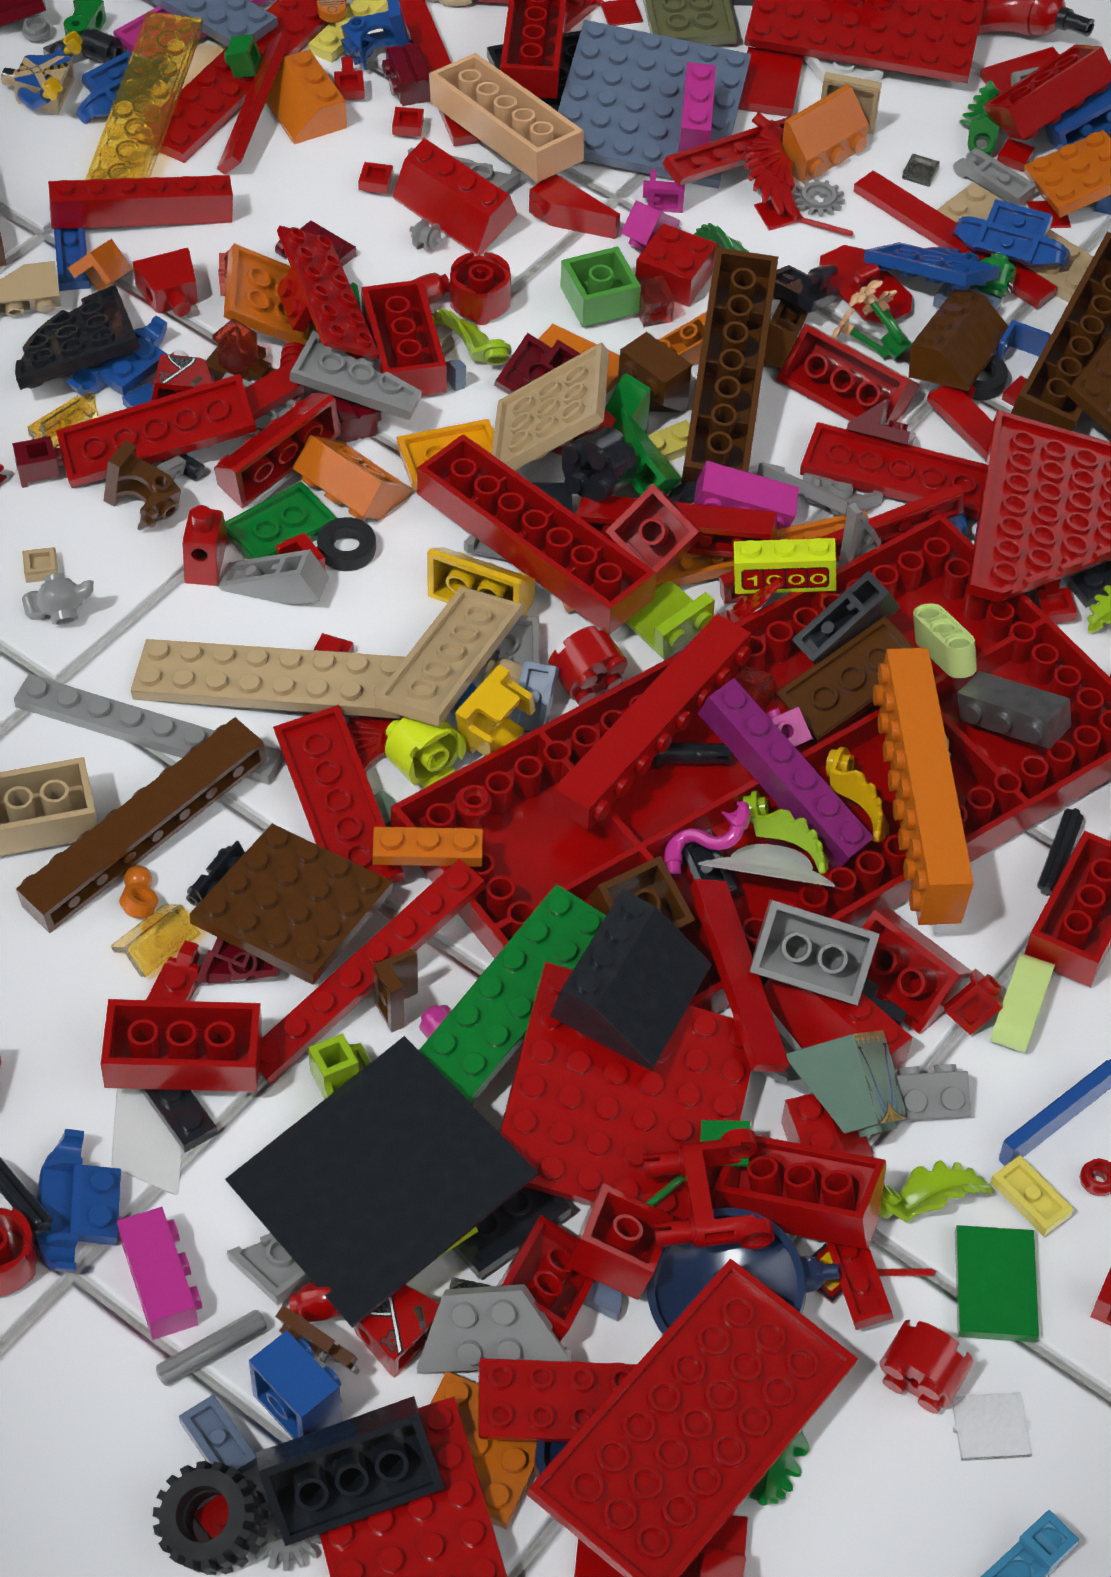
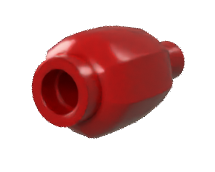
[413,272,450,304]
[289,1282,340,1322]

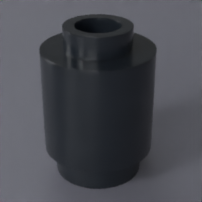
[80,29,123,63]

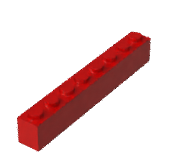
[553,613,752,830]

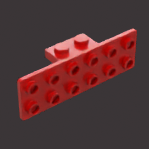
[277,225,379,359]
[478,1358,637,1442]

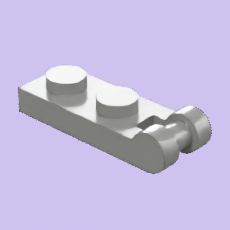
[953,148,1036,205]

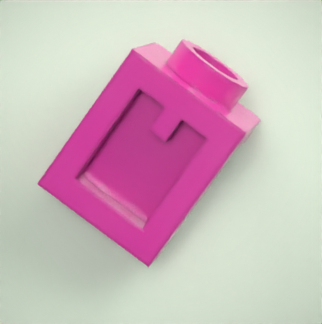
[642,170,685,213]

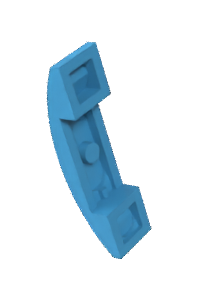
[981,1509,1080,1577]

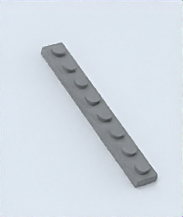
[14,674,282,785]

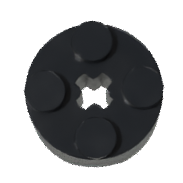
[562,426,638,502]

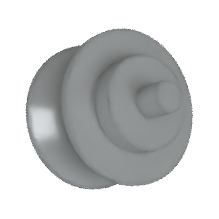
[409,218,443,252]

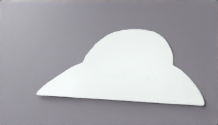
[698,844,835,887]

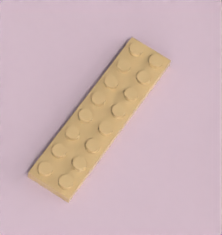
[130,639,405,719]

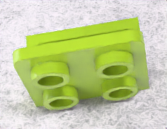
[625,581,715,659]

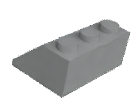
[749,900,880,1006]

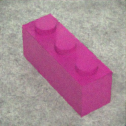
[678,62,716,152]
[694,461,799,530]
[117,1207,203,1340]

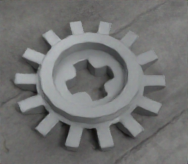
[792,179,845,217]
[255,1503,322,1571]

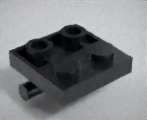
[773,264,840,313]

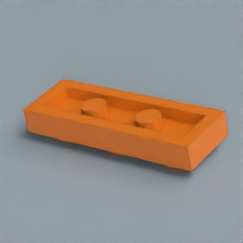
[373,827,483,867]

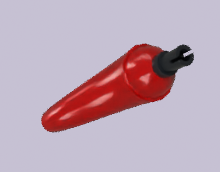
[978,0,1095,37]

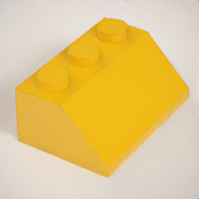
[427,547,535,616]

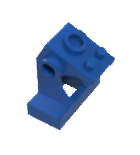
[341,0,410,70]

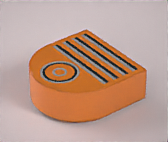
[317,0,346,23]

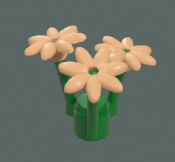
[832,280,912,360]

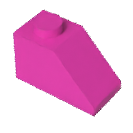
[621,200,681,250]

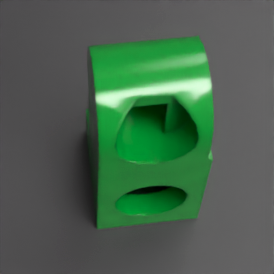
[63,0,106,36]

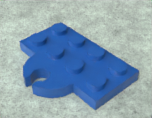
[864,242,1000,290]

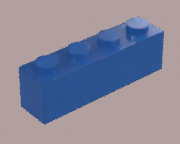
[1044,81,1111,150]

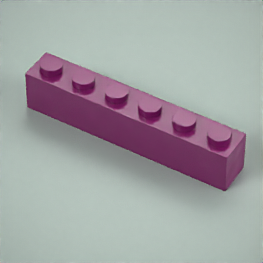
[698,678,874,869]

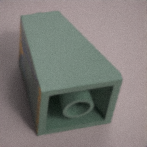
[786,1030,908,1138]

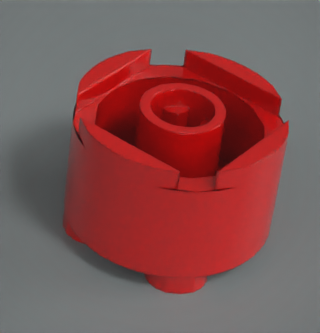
[450,252,511,325]
[548,625,628,706]
[0,1208,37,1297]
[879,1319,974,1414]

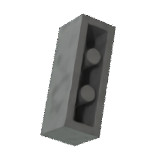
[958,671,1071,749]

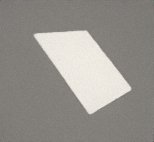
[111,1088,182,1195]

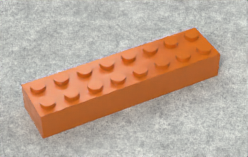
[873,648,974,925]

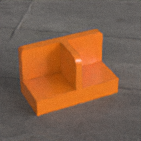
[68,238,132,290]

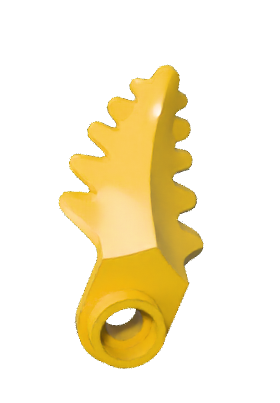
[826,747,890,843]

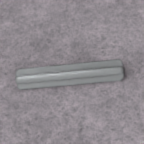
[156,1310,267,1386]

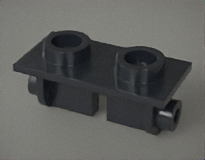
[186,840,245,906]

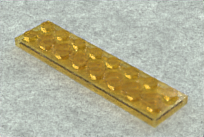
[85,12,204,180]

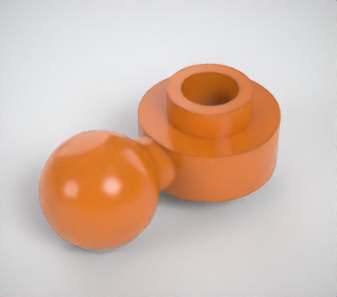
[119,865,159,918]

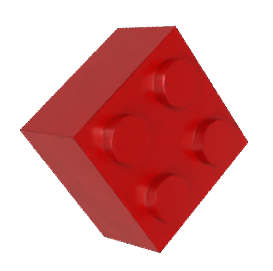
[635,223,717,307]
[605,484,705,581]
[566,1183,674,1300]

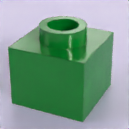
[224,34,262,78]

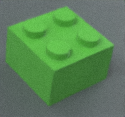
[560,246,641,327]

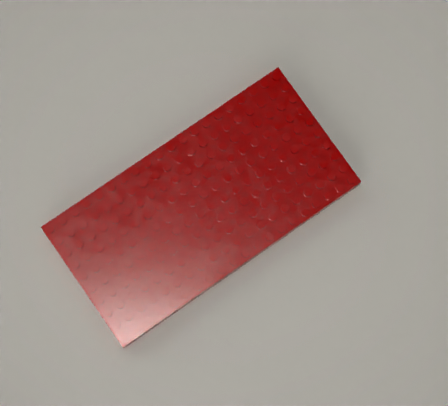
[390,513,1111,1013]

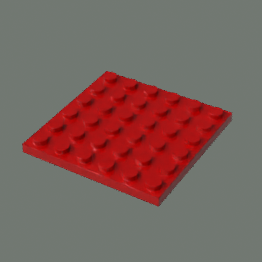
[499,962,751,1221]

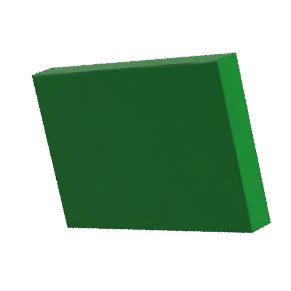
[225,481,337,559]
[955,1225,1039,1342]

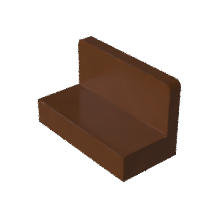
[374,948,418,1033]

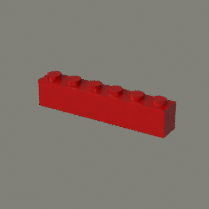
[48,175,233,229]
[576,496,777,558]

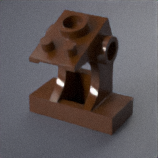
[103,440,181,530]

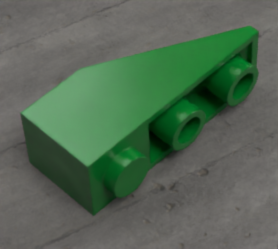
[612,408,682,496]

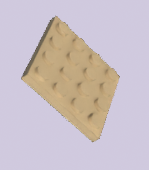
[491,342,609,472]

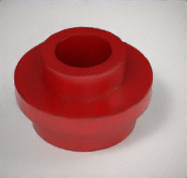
[456,785,492,819]
[1079,1158,1111,1196]

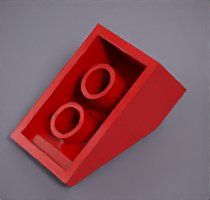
[497,1215,595,1342]

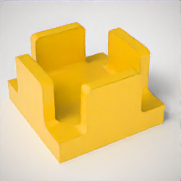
[455,664,535,756]

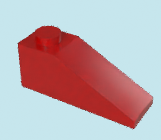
[529,174,620,239]

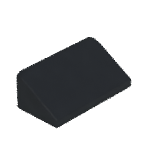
[682,829,745,899]

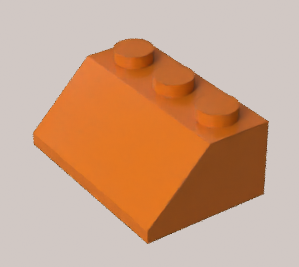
[266,50,347,144]
[782,84,869,184]
[293,434,413,521]

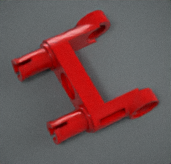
[642,1128,775,1249]

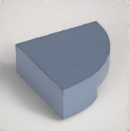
[446,359,466,391]
[583,1280,622,1321]

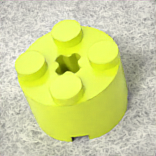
[385,717,466,788]

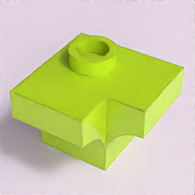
[308,1033,371,1099]

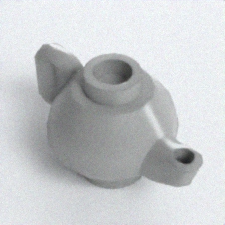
[22,573,94,625]

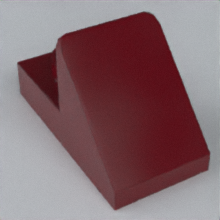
[846,399,916,445]

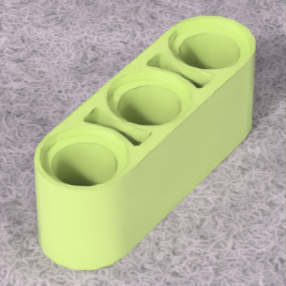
[913,604,977,678]
[990,953,1055,1053]

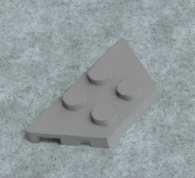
[417,1284,572,1374]

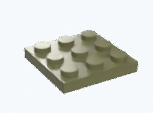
[643,0,737,45]

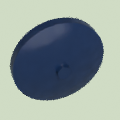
[647,1208,807,1335]

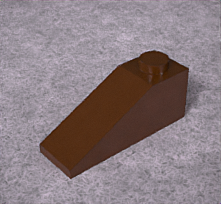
[764,300,808,369]

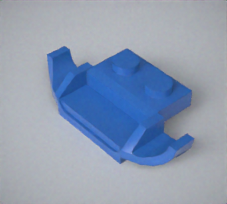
[76,51,176,124]
[952,199,1071,267]
[66,315,167,397]
[34,1129,121,1273]

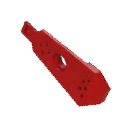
[719,577,783,623]

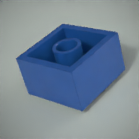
[248,1330,343,1439]

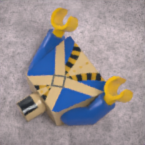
[1,31,83,115]

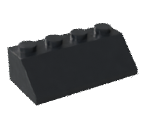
[256,1396,445,1546]

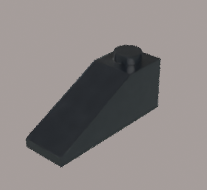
[792,570,900,664]

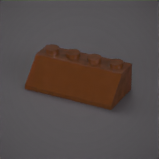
[909,289,1009,391]

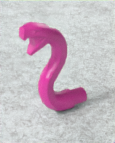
[664,801,751,879]

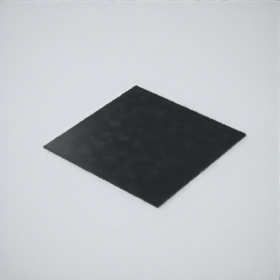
[225,1036,539,1328]

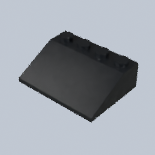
[550,889,712,1071]

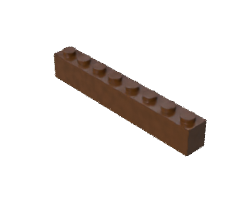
[16,717,267,933]

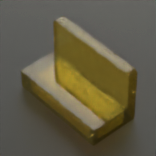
[27,392,98,449]
[110,904,201,977]

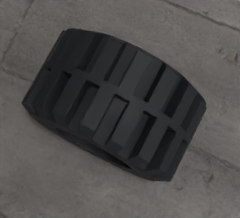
[152,1461,269,1575]

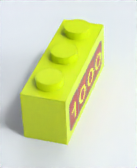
[734,538,836,594]

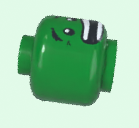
[974,253,1016,299]

